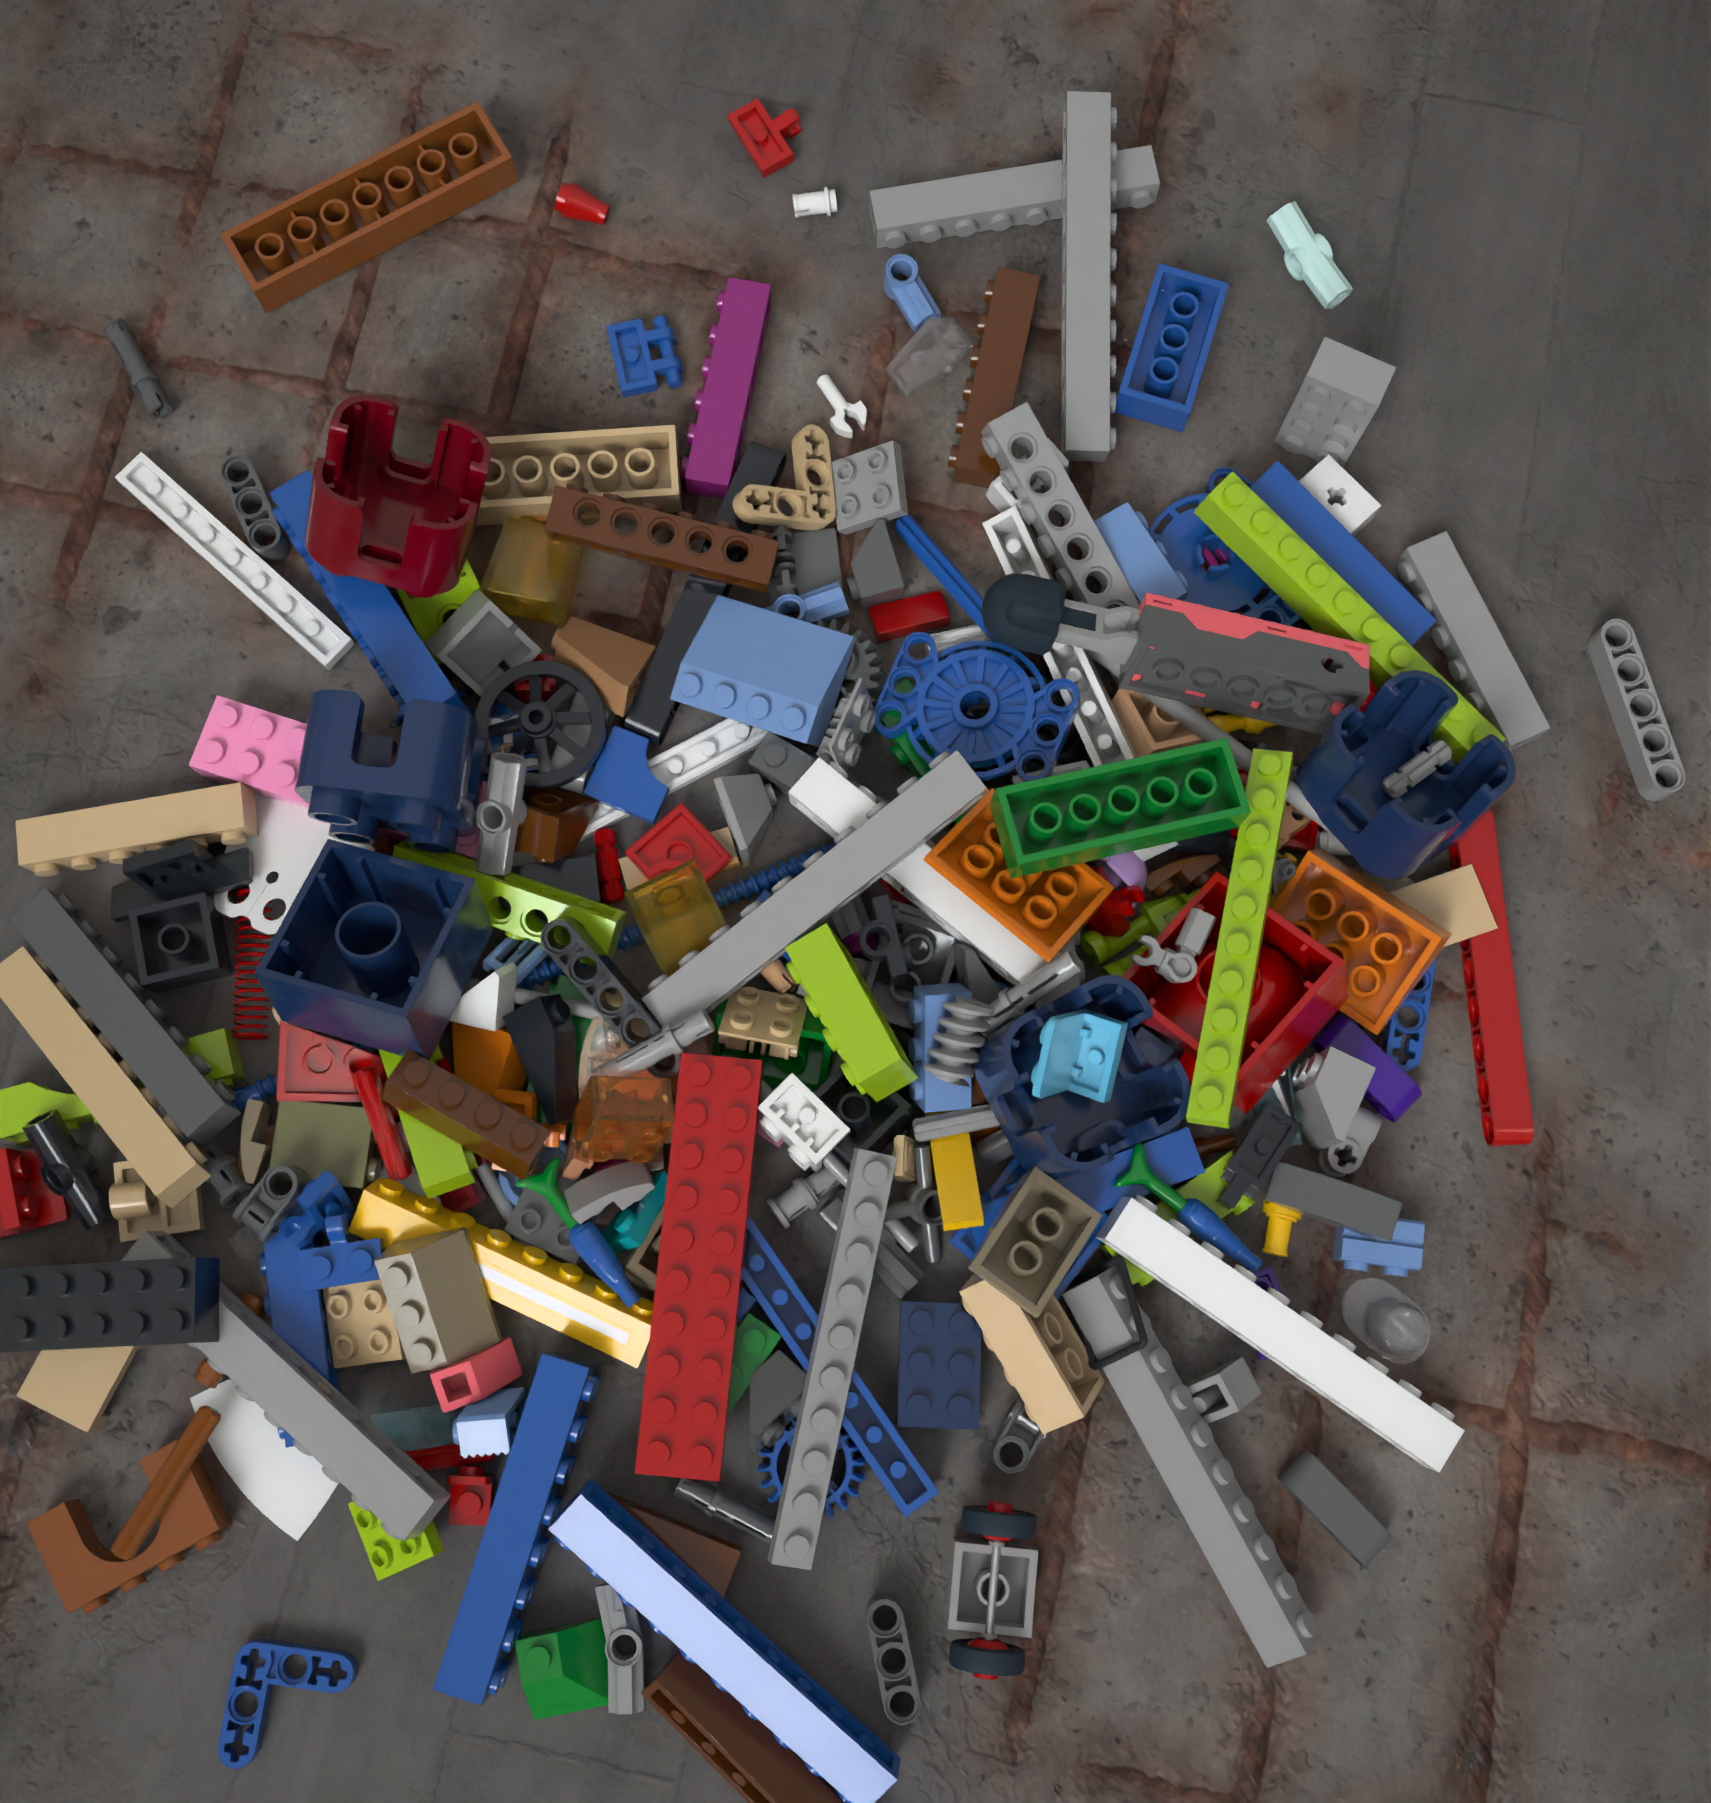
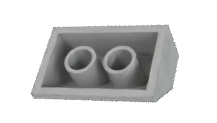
[1289,1046,1376,1152]

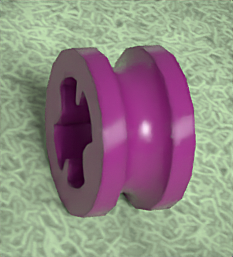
[842,930,879,958]

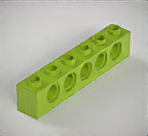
[392,838,627,966]

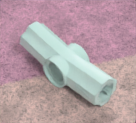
[1266,201,1353,310]

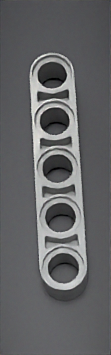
[1587,619,1686,802]

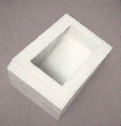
[449,961,517,1031]

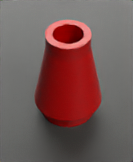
[554,182,610,226]

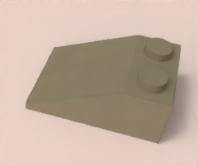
[968,1166,1103,1318]

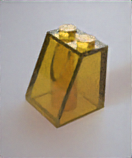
[481,516,584,626]
[624,859,727,977]

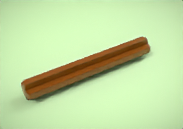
[111,1405,221,1560]

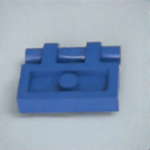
[606,316,683,398]

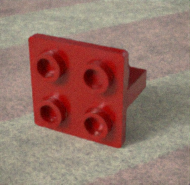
[0,1148,70,1239]

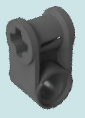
[232,1165,310,1244]
[990,1394,1047,1474]

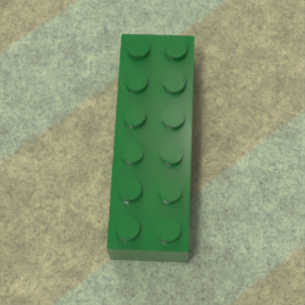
[989,738,1251,879]

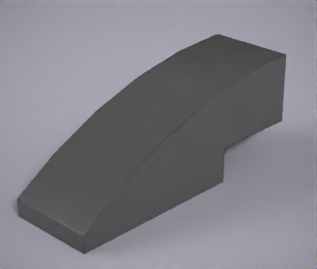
[1263,1162,1402,1242]

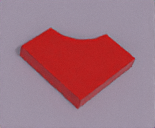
[624,802,733,885]

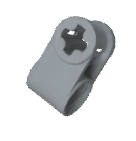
[1317,1106,1383,1178]

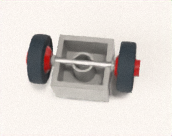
[945,1501,1038,1680]

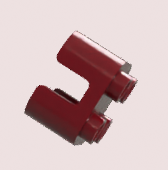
[305,395,492,598]

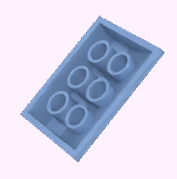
[670,595,856,747]

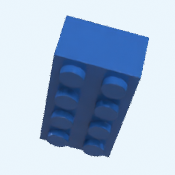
[1115,263,1229,433]

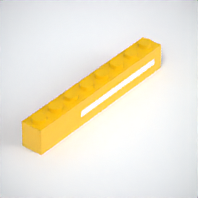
[349,1177,653,1369]

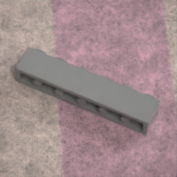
[1397,531,1551,751]

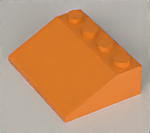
[923,788,1115,963]
[1271,848,1452,1035]

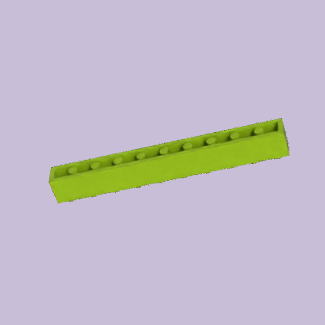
[1193,471,1506,764]

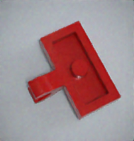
[727,98,802,178]
[1087,866,1145,937]

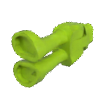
[1080,888,1200,977]

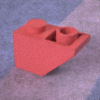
[430,1335,523,1413]

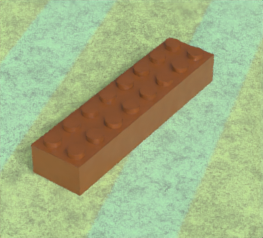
[220,101,519,313]

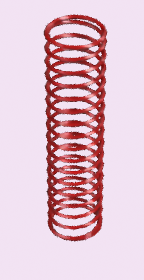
[232,888,273,1040]

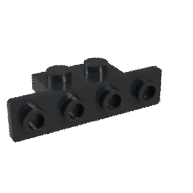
[111,839,253,922]

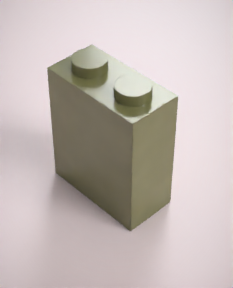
[269,1101,381,1190]

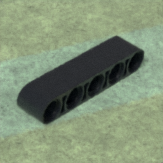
[540,916,686,1079]

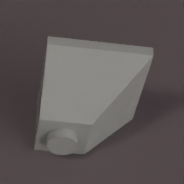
[713,774,777,868]

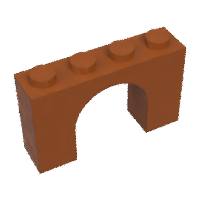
[26,1439,231,1615]

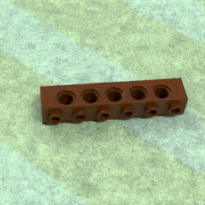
[544,484,779,593]

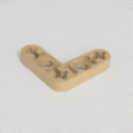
[732,424,836,531]

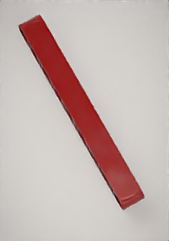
[1448,808,1534,1147]

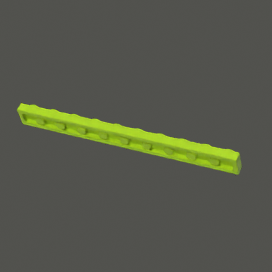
[1186,749,1294,1129]

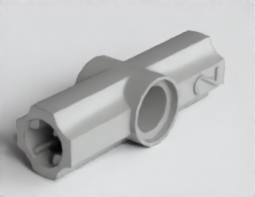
[475,752,528,876]

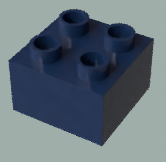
[254,839,493,1061]

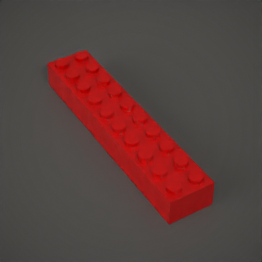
[635,1053,764,1482]

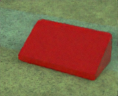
[868,590,950,643]

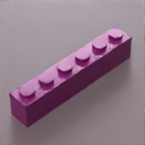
[680,277,772,499]

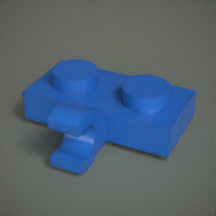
[279,1170,356,1250]
[298,1214,384,1292]

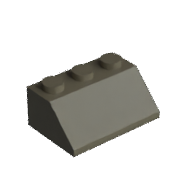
[374,1227,502,1374]

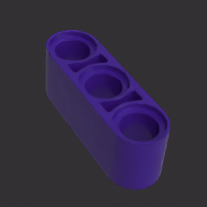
[1312,1015,1422,1123]

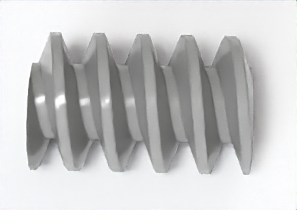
[923,995,995,1087]

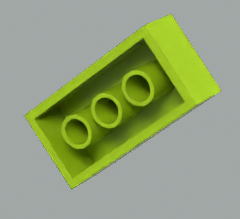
[785,923,919,1102]

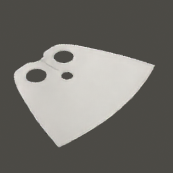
[214,794,375,935]
[190,1379,338,1541]

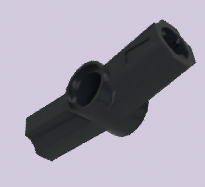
[22,1110,112,1230]

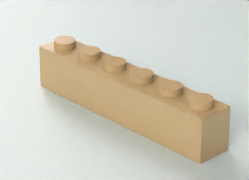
[15,782,259,877]

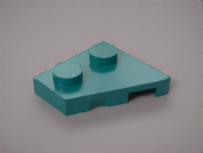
[602,1171,668,1254]

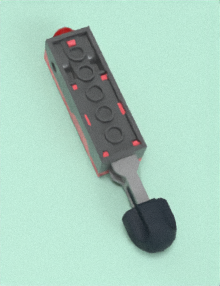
[981,573,1377,735]

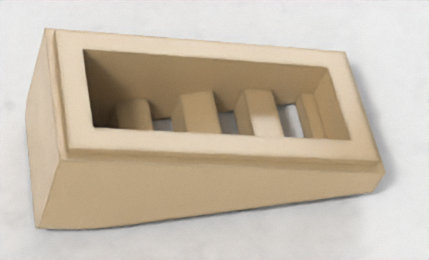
[892,1135,921,1182]

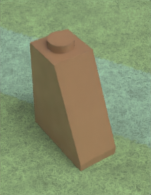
[551,616,656,717]

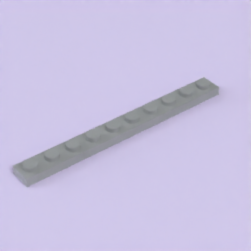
[767,1148,897,1570]

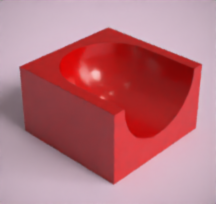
[1122,871,1349,1114]

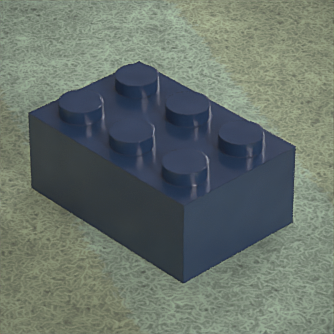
[896,1301,982,1430]

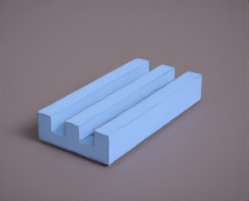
[483,915,548,986]

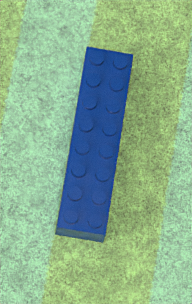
[269,470,467,715]
[433,1352,602,1705]

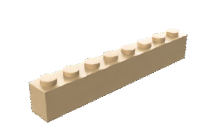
[0,946,211,1209]

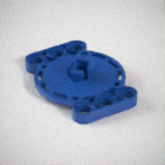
[1148,467,1275,616]
[874,632,1080,783]

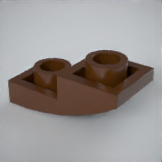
[1143,854,1221,899]

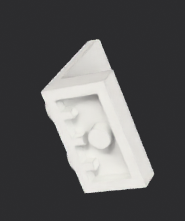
[757,1073,850,1173]

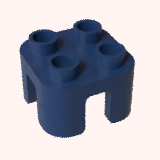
[1296,670,1516,879]
[295,690,489,854]
[974,975,1191,1180]

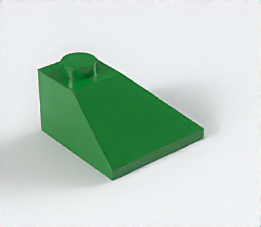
[515,1617,608,1720]

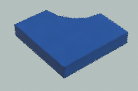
[583,725,670,825]

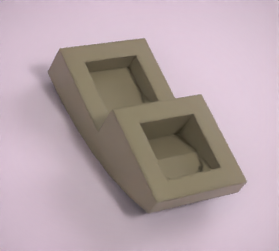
[240,1098,274,1185]

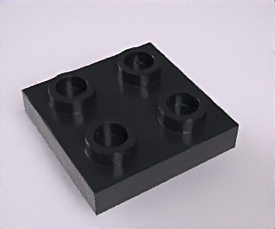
[860,894,913,987]

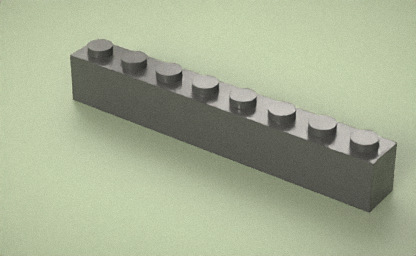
[9,887,241,1146]

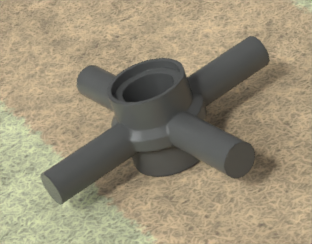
[884,1143,984,1263]

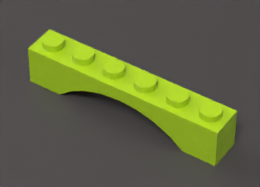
[0,1028,245,1146]

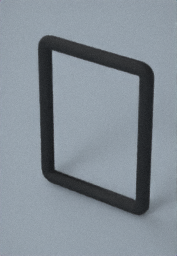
[1068,1255,1148,1370]

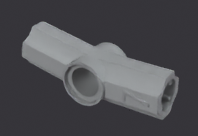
[595,1582,646,1715]

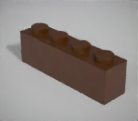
[383,1049,551,1181]
[606,1491,743,1598]

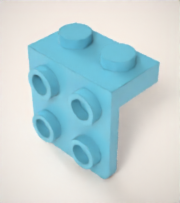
[1031,1009,1128,1103]

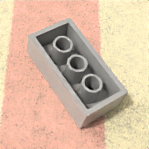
[1274,337,1396,468]

